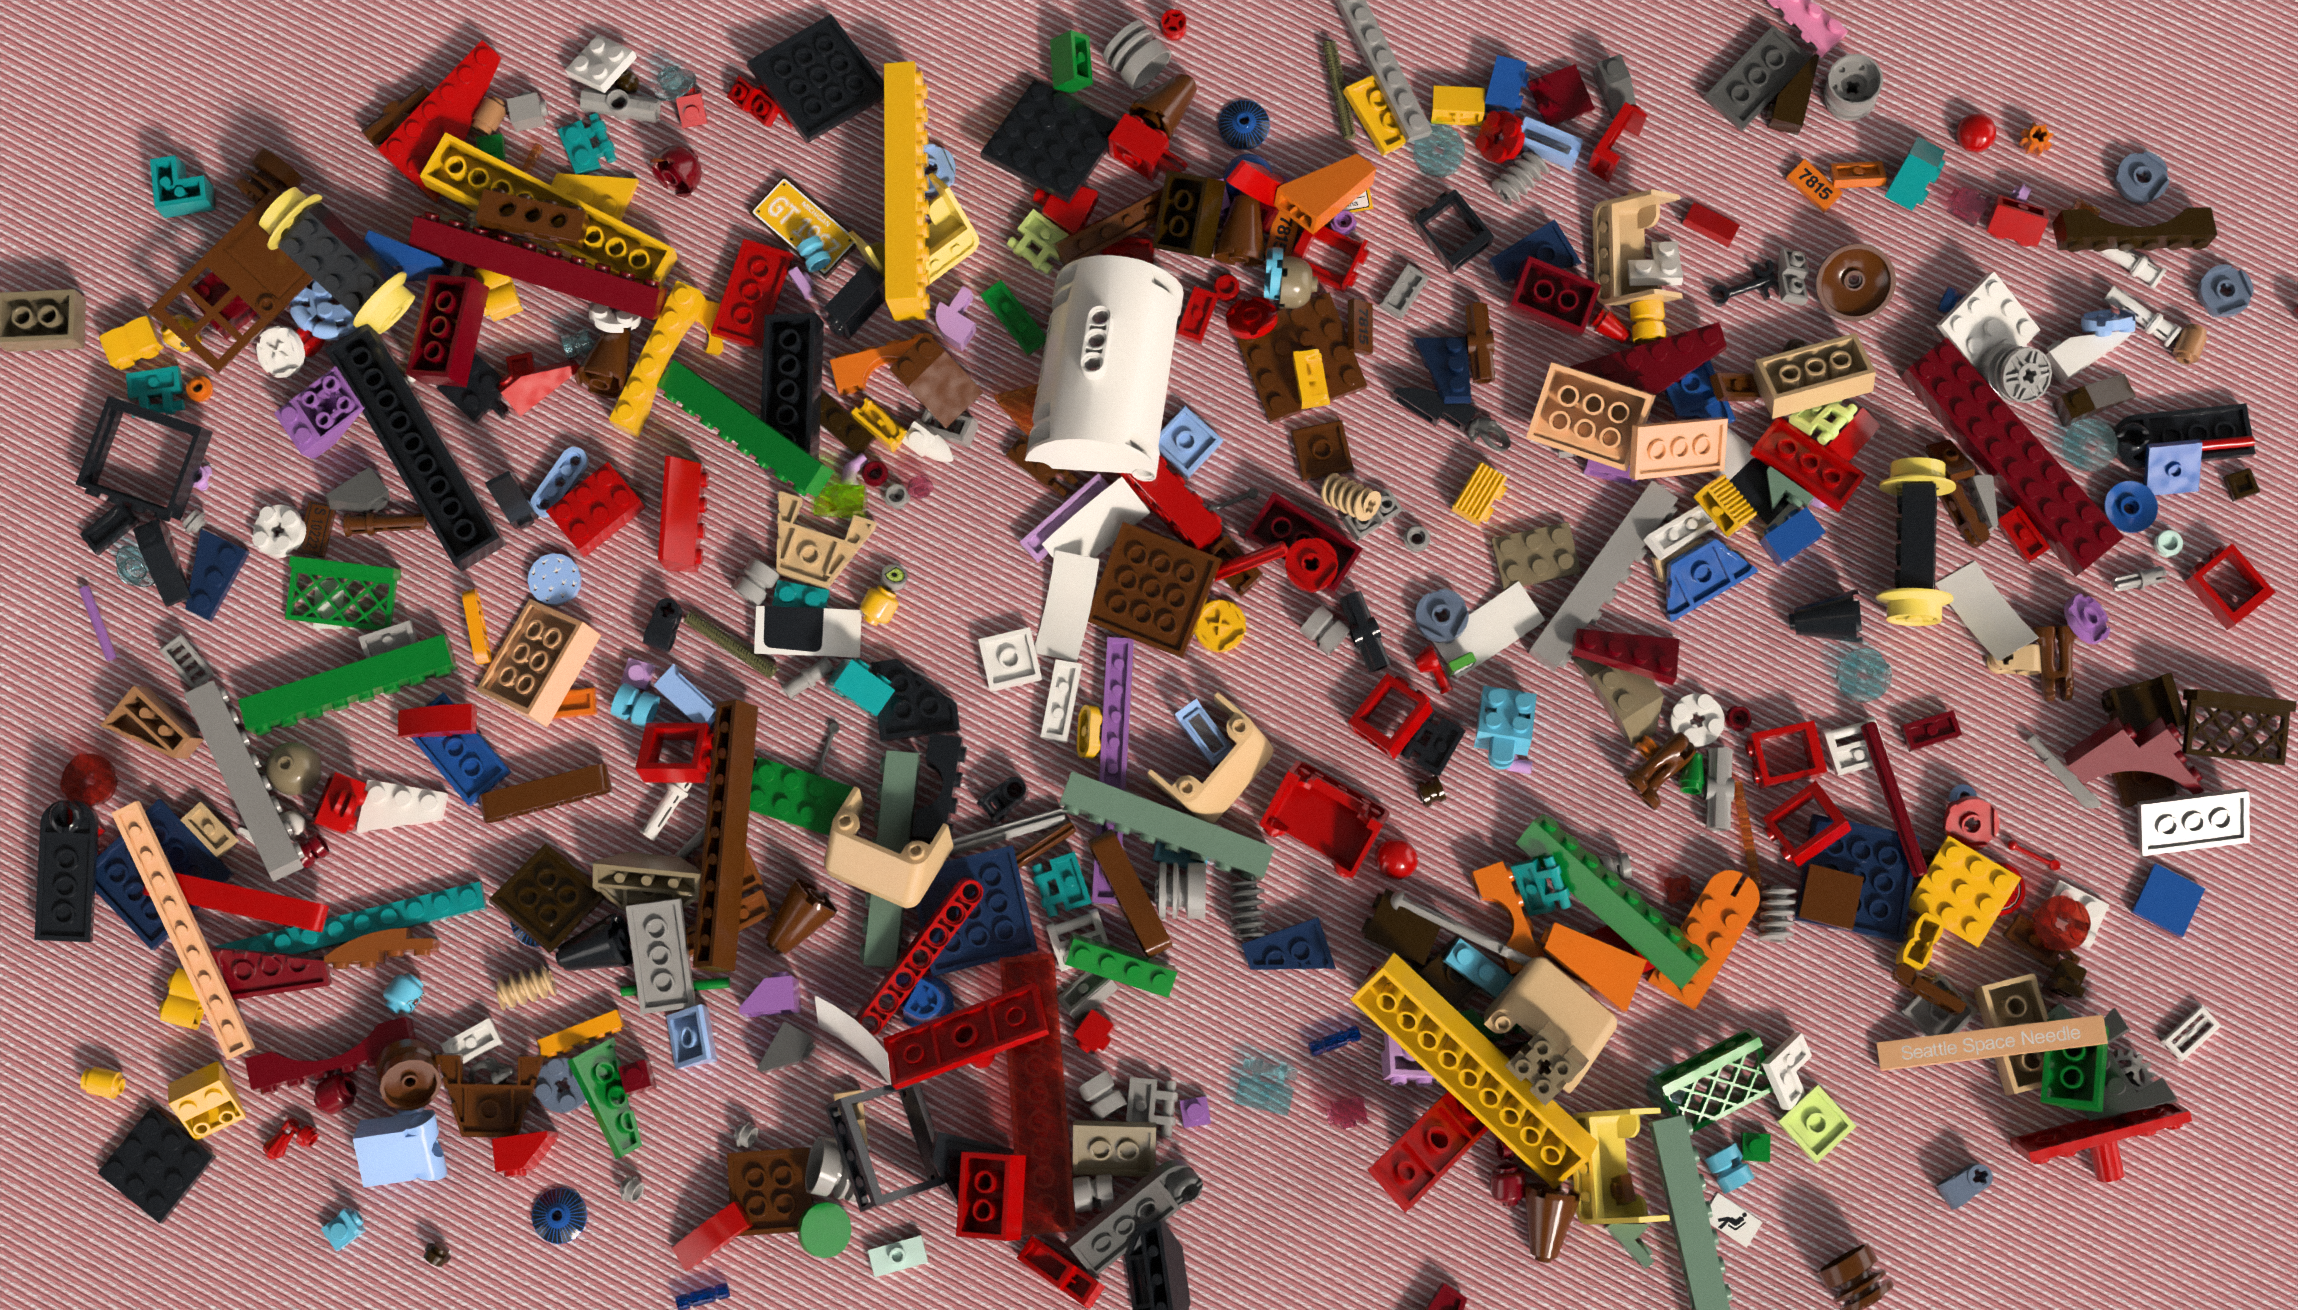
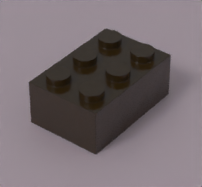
[1152,170,1226,259]

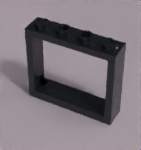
[75,396,213,522]
[825,1082,944,1213]

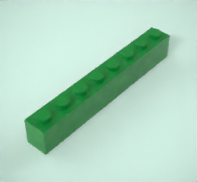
[657,360,834,498]
[238,634,458,736]
[1515,814,1709,989]

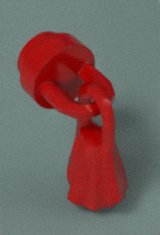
[263,1118,319,1160]

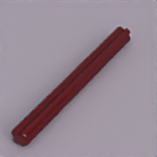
[1861,722,1928,877]

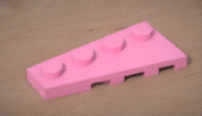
[1767,0,1848,58]

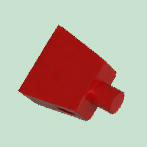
[1033,187,1099,235]

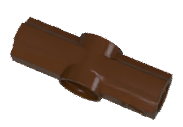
[361,84,431,150]
[1465,302,1495,384]

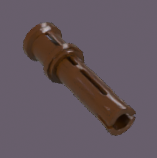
[343,512,427,537]

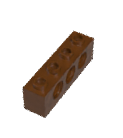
[476,188,590,249]

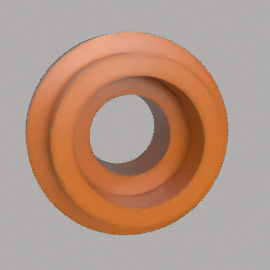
[186,376,213,402]

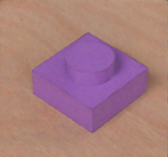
[1179,1096,1211,1128]

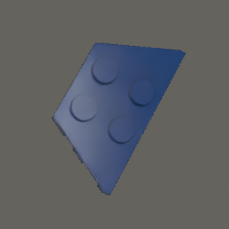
[1664,360,1736,424]
[1666,537,1758,623]

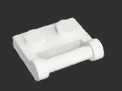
[1821,716,1890,777]
[2038,880,2109,948]
[1046,908,1109,972]

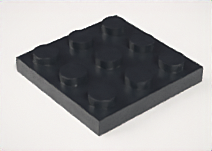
[97,1107,216,1224]

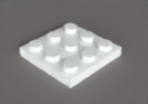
[1936,272,2040,371]

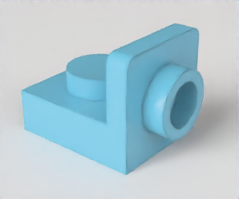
[321,1208,366,1251]

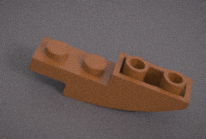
[324,928,439,969]

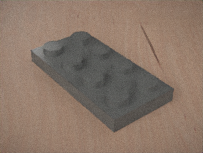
[1704,25,1811,132]

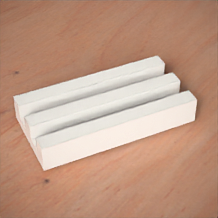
[2160,1005,2221,1062]

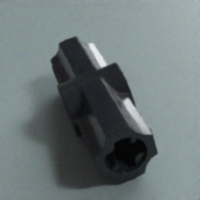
[1339,591,1390,673]

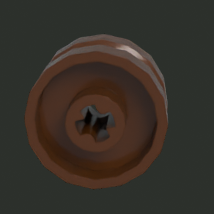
[375,1039,442,1111]

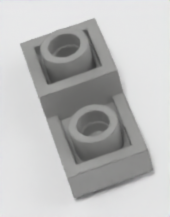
[1778,248,1809,306]
[1342,488,1404,542]

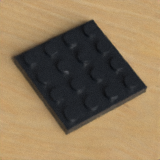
[747,14,884,143]
[981,80,1118,204]

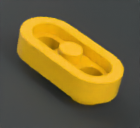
[1077,705,1102,759]

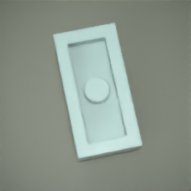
[868,1235,929,1277]

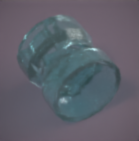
[561,328,593,360]

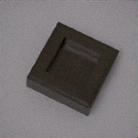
[2223,468,2260,502]

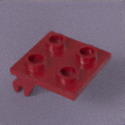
[1527,64,1595,127]

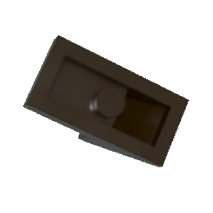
[2042,959,2087,1000]

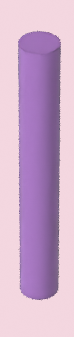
[79,586,117,661]

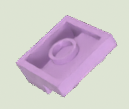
[1381,1031,1436,1087]

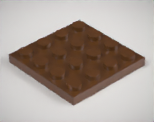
[1234,292,1367,424]
[1088,522,1222,659]

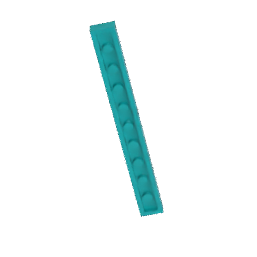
[215,881,487,955]

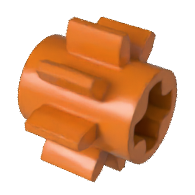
[2019,122,2053,157]

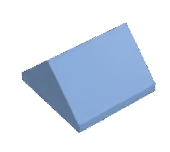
[666,1004,718,1069]

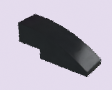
[1392,388,1477,433]

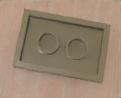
[1491,522,1581,591]
[1073,1120,1156,1177]

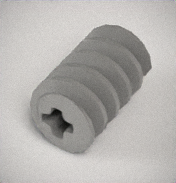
[1492,151,1550,205]
[1758,885,1797,943]

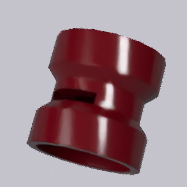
[298,832,331,869]

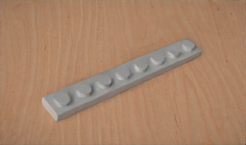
[1335,0,1432,143]

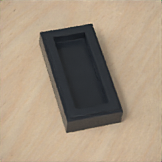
[79,503,140,556]

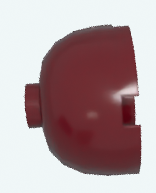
[650,145,702,198]

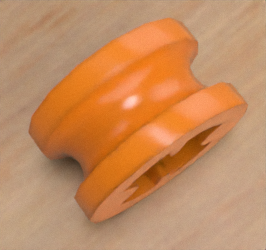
[1635,735,1660,760]

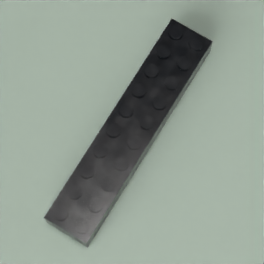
[325,324,507,572]

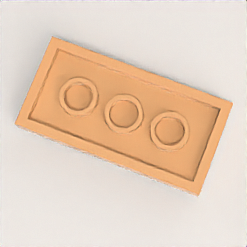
[1629,417,1728,480]

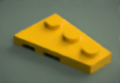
[1343,75,1406,156]
[551,173,639,221]

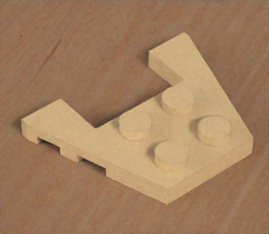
[776,491,877,590]

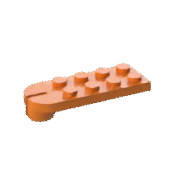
[1647,870,1760,1010]

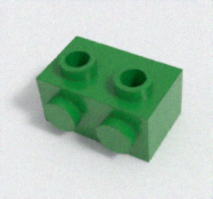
[1050,30,1093,94]

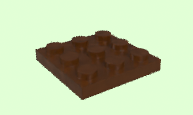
[727,1147,813,1237]

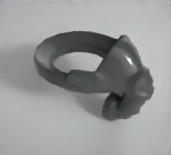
[1467,417,1511,452]
[468,1057,514,1084]

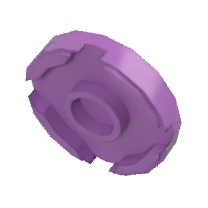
[2064,593,2110,645]

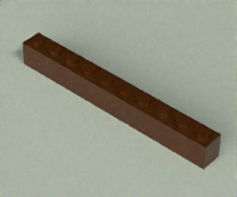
[692,699,758,973]

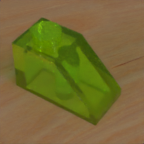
[813,484,868,518]

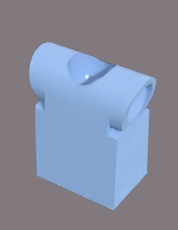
[353,1109,448,1187]

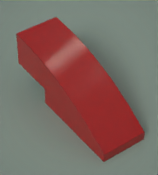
[1226,160,1288,209]
[398,704,477,738]
[672,1202,753,1272]
[1016,1236,1106,1309]

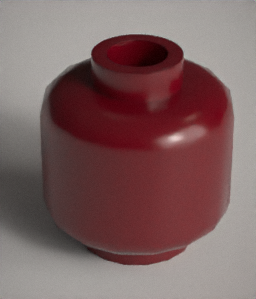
[314,1074,357,1115]
[1490,1163,1527,1206]

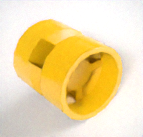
[1630,300,1666,344]

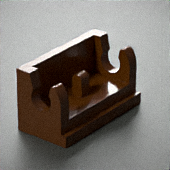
[1208,535,1263,598]

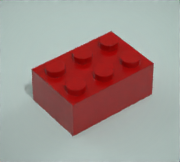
[546,462,646,558]
[956,1152,1026,1241]

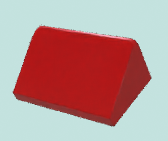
[1682,202,1740,248]

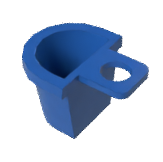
[887,973,954,1027]

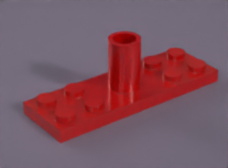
[883,982,1049,1090]
[1367,1090,1489,1212]
[2010,1102,2192,1182]

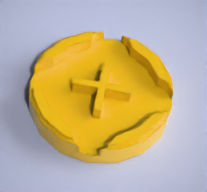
[1194,599,1246,653]

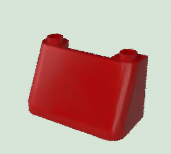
[1259,760,1390,879]

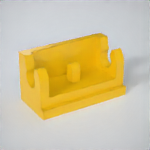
[1431,85,1485,126]
[1292,349,1330,409]
[851,398,908,453]

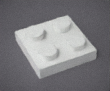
[565,34,637,93]
[978,627,1042,692]

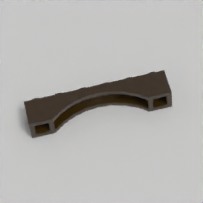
[2052,207,2218,252]

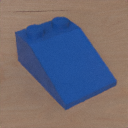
[364,230,451,282]

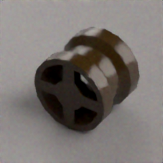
[1416,775,1446,808]

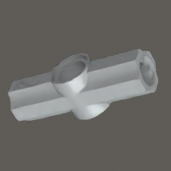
[580,87,661,123]
[1704,747,1735,831]

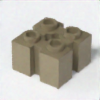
[1505,1021,1589,1106]

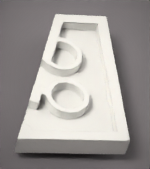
[356,780,448,833]

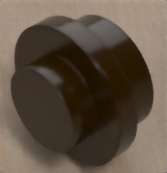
[615,70,639,94]
[423,1242,451,1267]

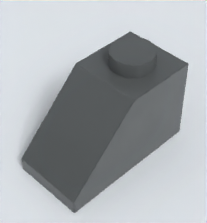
[1593,54,1636,120]
[325,466,390,514]
[757,1021,816,1073]

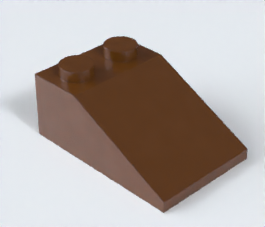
[889,332,983,429]

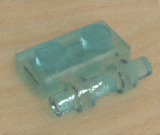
[1234,1058,1298,1116]

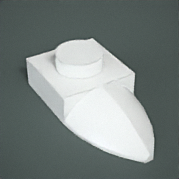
[901,419,953,462]

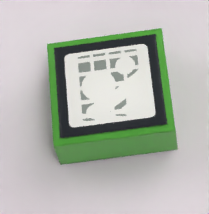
[1445,652,1477,677]

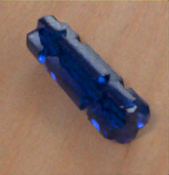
[1308,1026,1361,1056]
[675,1283,730,1310]

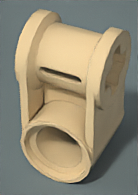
[1986,644,2042,675]

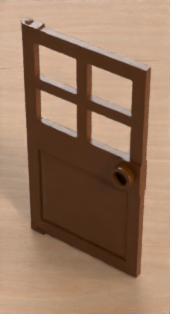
[147,189,314,374]

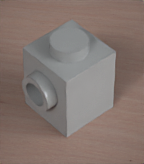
[506,92,549,132]

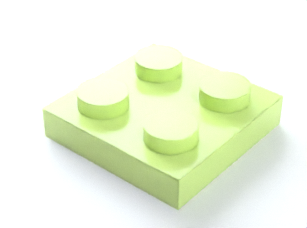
[1777,1085,1857,1164]

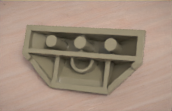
[1572,657,1664,749]
[593,852,701,910]

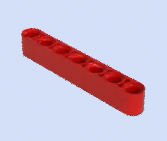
[142,872,329,933]
[855,877,983,1036]

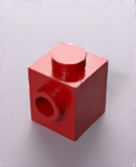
[1073,1009,1115,1054]

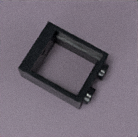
[1413,189,1494,274]
[824,263,886,340]

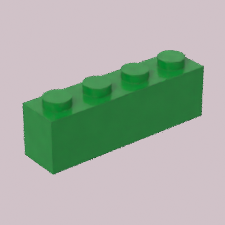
[1063,933,1177,998]

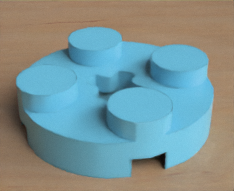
[1264,247,1283,300]

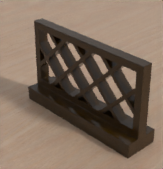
[2182,689,2297,765]

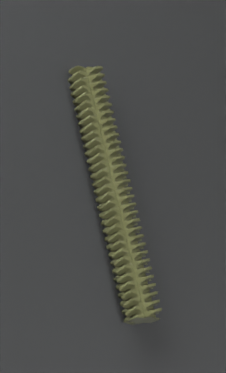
[1323,41,1356,140]
[683,609,779,680]

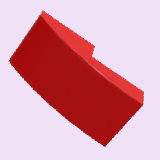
[727,75,780,127]
[1826,407,1881,462]

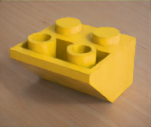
[168,1061,246,1141]

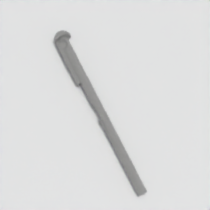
[1390,890,1591,992]

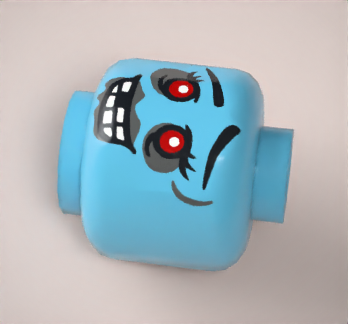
[383,973,424,1015]

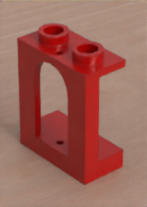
[1587,102,1648,183]
[1291,226,1370,293]

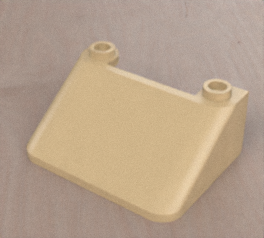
[1484,957,1617,1094]

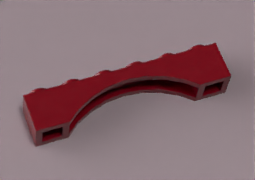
[245,1017,416,1095]

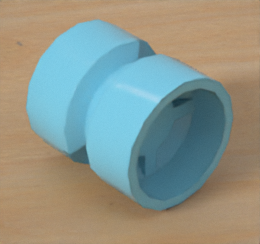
[611,683,660,728]
[1704,1143,1755,1194]

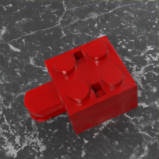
[1108,113,1188,182]
[310,772,368,834]

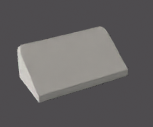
[1056,972,1118,1023]

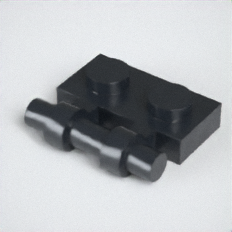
[1400,712,1466,778]

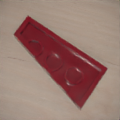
[1571,628,1680,685]
[210,947,332,1000]

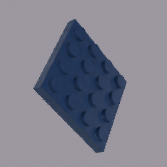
[95,798,234,951]
[1793,814,1920,943]
[916,845,1038,977]

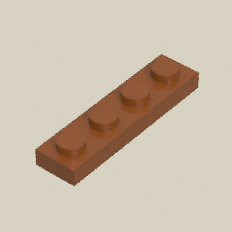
[686,889,775,958]

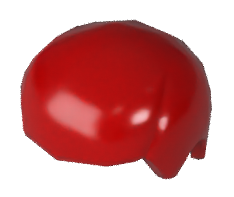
[1956,113,1996,153]
[1375,838,1418,880]

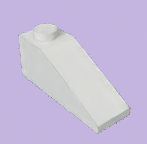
[2046,331,2131,384]

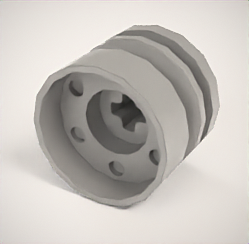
[1103,20,1171,90]
[1823,54,1883,121]
[1978,343,2052,403]
[1155,862,1206,919]
[805,1136,869,1202]

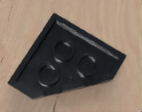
[871,659,961,742]
[929,1131,1015,1207]

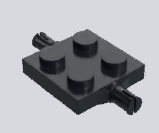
[436,353,510,424]

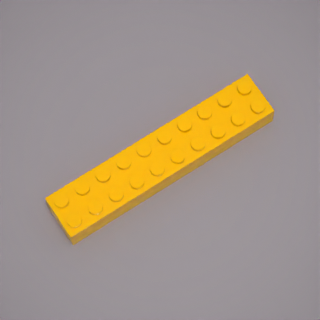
[884,61,930,321]
[420,132,678,285]
[1350,953,1598,1189]

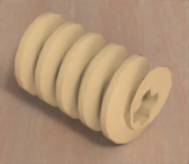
[1321,473,1381,521]
[496,964,557,1011]

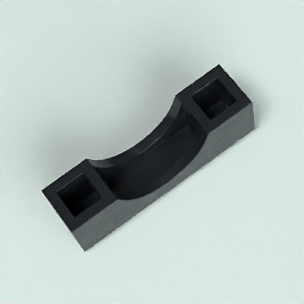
[912,733,967,844]

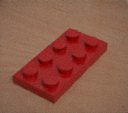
[710,239,794,351]
[1750,417,1867,513]

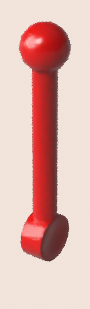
[2007,840,2061,871]

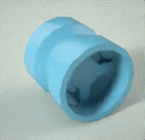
[797,236,832,272]

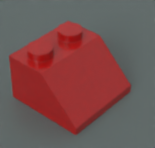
[492,1131,559,1178]

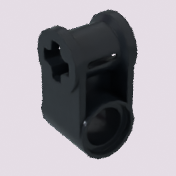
[643,598,683,652]
[976,777,1029,825]

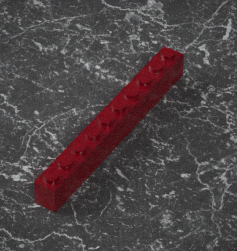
[408,211,668,320]

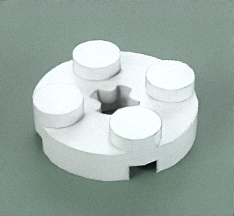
[589,302,642,333]
[252,504,306,558]
[1669,693,1725,748]

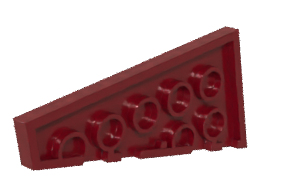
[1569,322,1727,397]

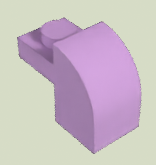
[936,286,977,352]

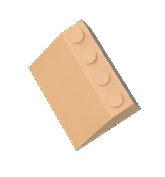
[1526,362,1656,472]
[476,599,601,727]

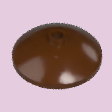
[1816,243,1896,321]

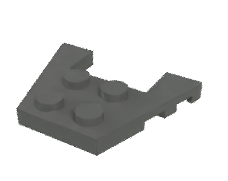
[2083,1008,2178,1122]

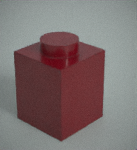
[618,1059,657,1095]

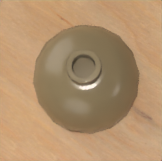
[1279,256,1318,309]
[265,742,322,796]

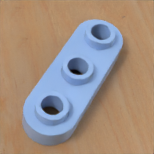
[531,447,589,518]

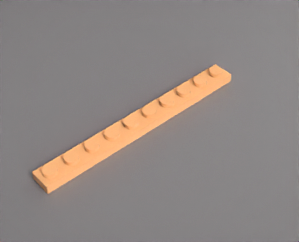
[111,801,255,1060]

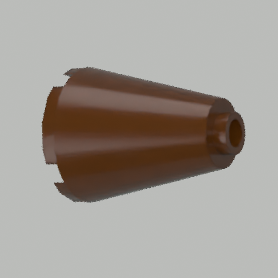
[1129,74,1197,139]
[1213,192,1265,267]
[574,328,631,398]
[766,878,838,955]
[1525,1183,1581,1263]

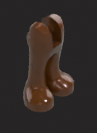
[2030,626,2078,702]
[1623,732,1696,810]

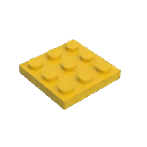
[1909,835,2021,948]

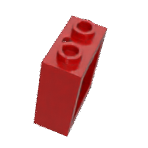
[2184,543,2276,630]
[1347,673,1433,760]
[1745,720,1828,790]
[635,723,714,783]
[1762,780,1852,867]

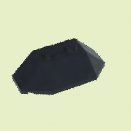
[1125,1221,1191,1310]

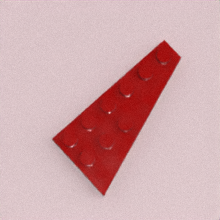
[377,40,502,204]

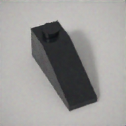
[485,471,539,529]
[133,519,192,607]

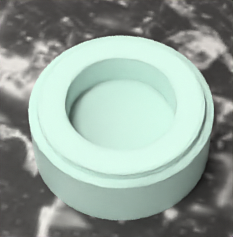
[2153,530,2183,558]

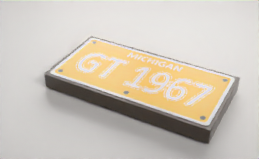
[749,176,857,279]

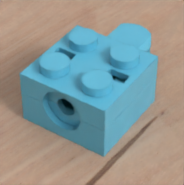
[1474,686,1537,769]

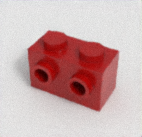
[1986,194,2049,247]

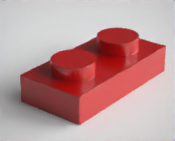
[1177,286,1219,345]
[1998,505,2051,564]

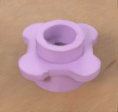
[193,466,212,491]

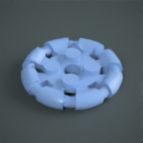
[289,280,367,340]

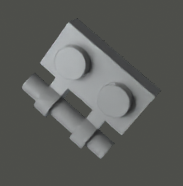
[1126,1077,1178,1137]

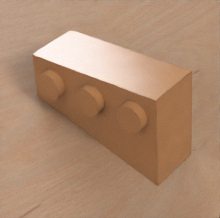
[100,685,204,759]

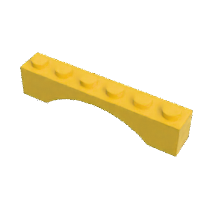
[609,281,706,437]

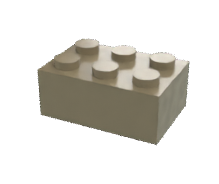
[0,289,86,352]

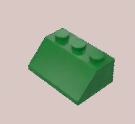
[2040,1019,2109,1112]

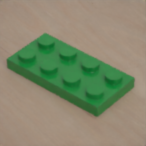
[749,757,861,836]

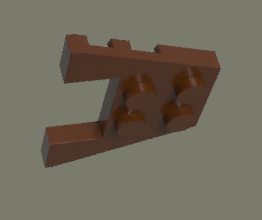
[436,1053,545,1138]

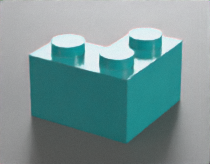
[1884,136,1946,211]
[150,155,216,218]
[825,658,895,717]

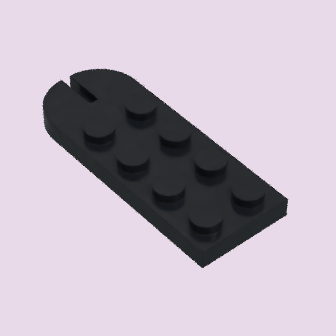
[2111,403,2256,468]
[34,800,99,942]

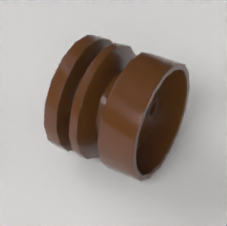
[232,146,304,205]
[1817,1243,1894,1310]

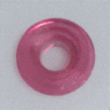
[907,475,934,499]

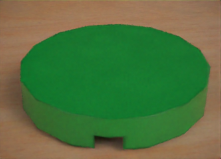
[797,1202,852,1258]

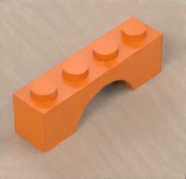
[830,333,932,396]
[1470,861,1544,976]

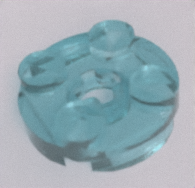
[1413,124,1465,178]
[2062,419,2118,472]
[1836,648,1892,703]

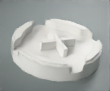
[256,325,305,378]

